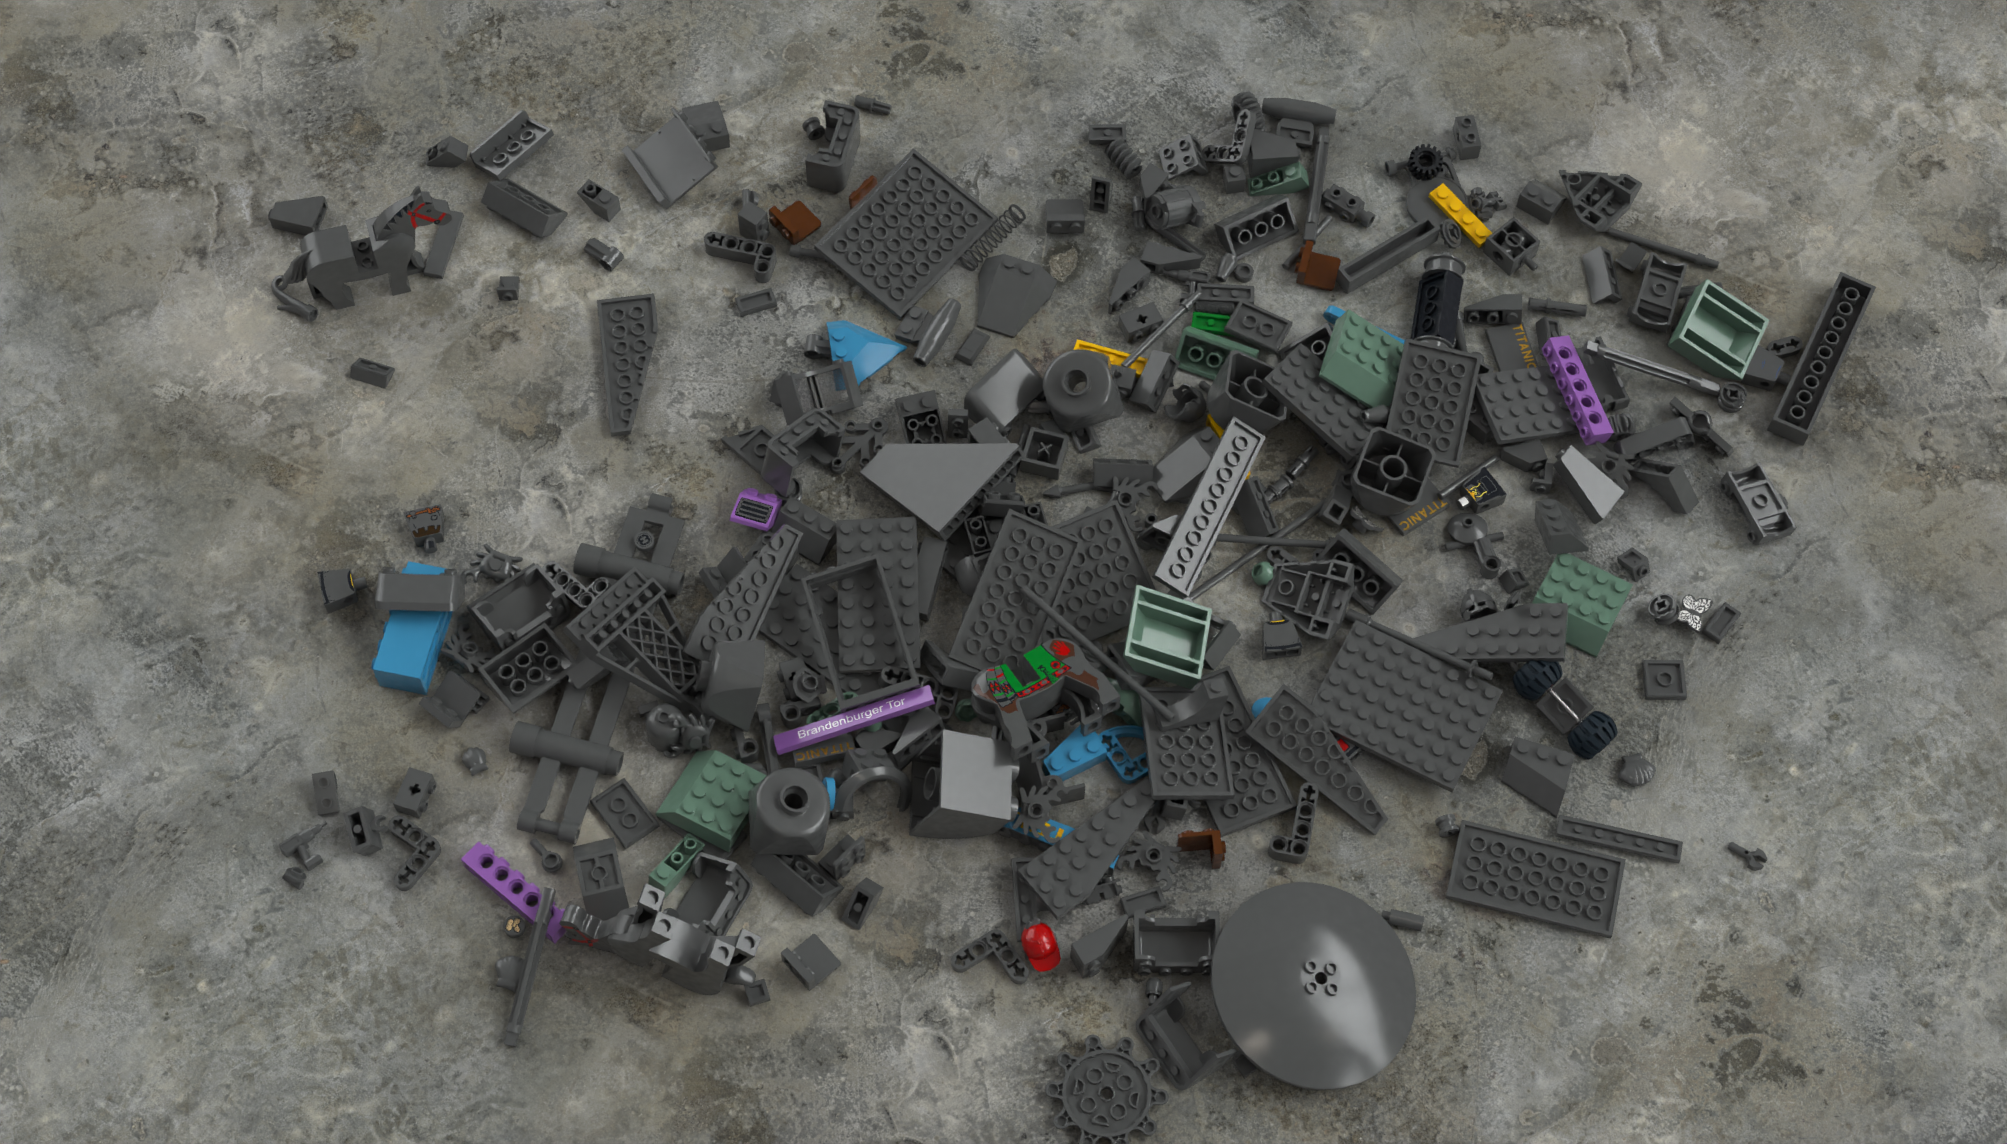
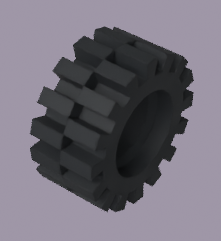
[1407,144,1443,181]

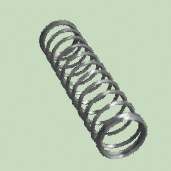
[959,204,1026,271]

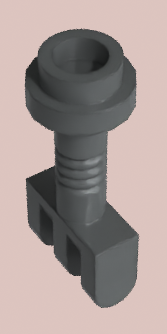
[1470,191,1507,211]

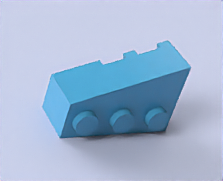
[1042,725,1107,781]

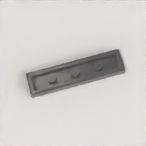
[423,210,464,279]

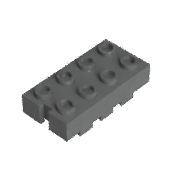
[1575,336,1630,413]

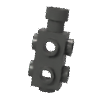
[1322,184,1376,228]

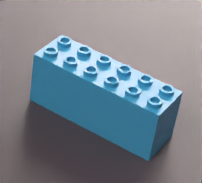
[371,561,453,695]

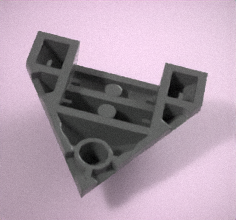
[1559,170,1642,232]

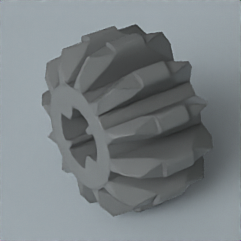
[1608,413,1636,442]

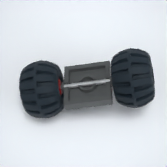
[1513,660,1618,760]

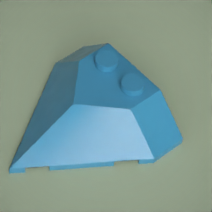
[826,320,907,391]

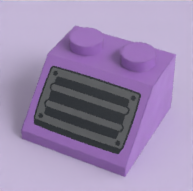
[729,488,782,531]

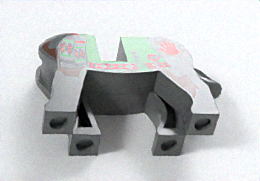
[971,638,1121,763]

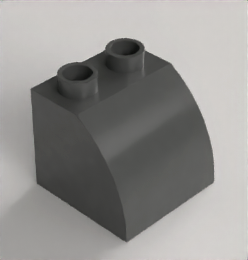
[909,729,1019,839]

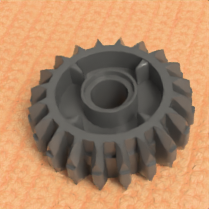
[1231,91,1266,138]

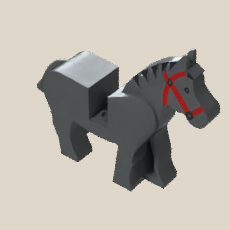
[284,186,452,310]
[560,883,762,995]

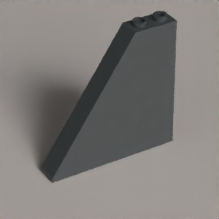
[860,443,1025,541]

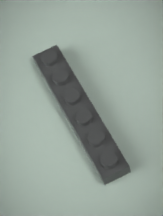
[1555,815,1683,864]

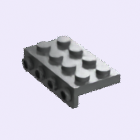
[470,110,554,180]

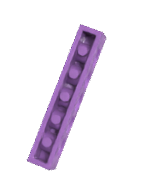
[1541,335,1614,446]
[461,841,566,944]

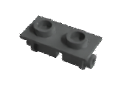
[1082,876,1123,905]

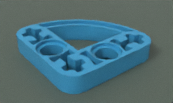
[1098,725,1149,784]

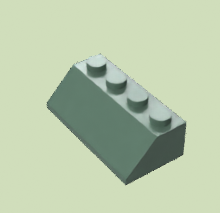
[1175,326,1260,380]

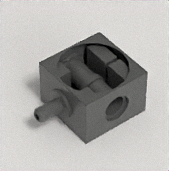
[1483,217,1540,276]

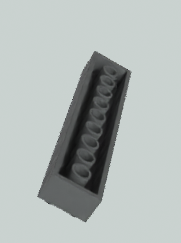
[1767,272,1876,446]

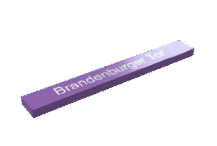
[773,685,935,755]

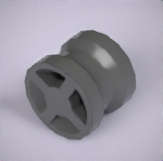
[802,117,825,140]
[1435,814,1460,838]

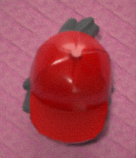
[1021,917,1061,972]

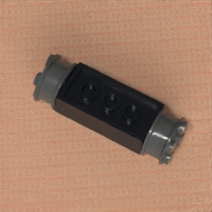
[1410,252,1466,349]

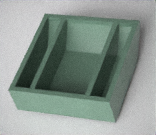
[1668,279,1770,380]
[1319,309,1404,408]
[1532,553,1633,658]
[1123,585,1212,689]
[656,750,767,852]

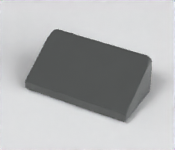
[1536,316,1561,355]
[350,357,395,388]
[1071,425,1102,454]

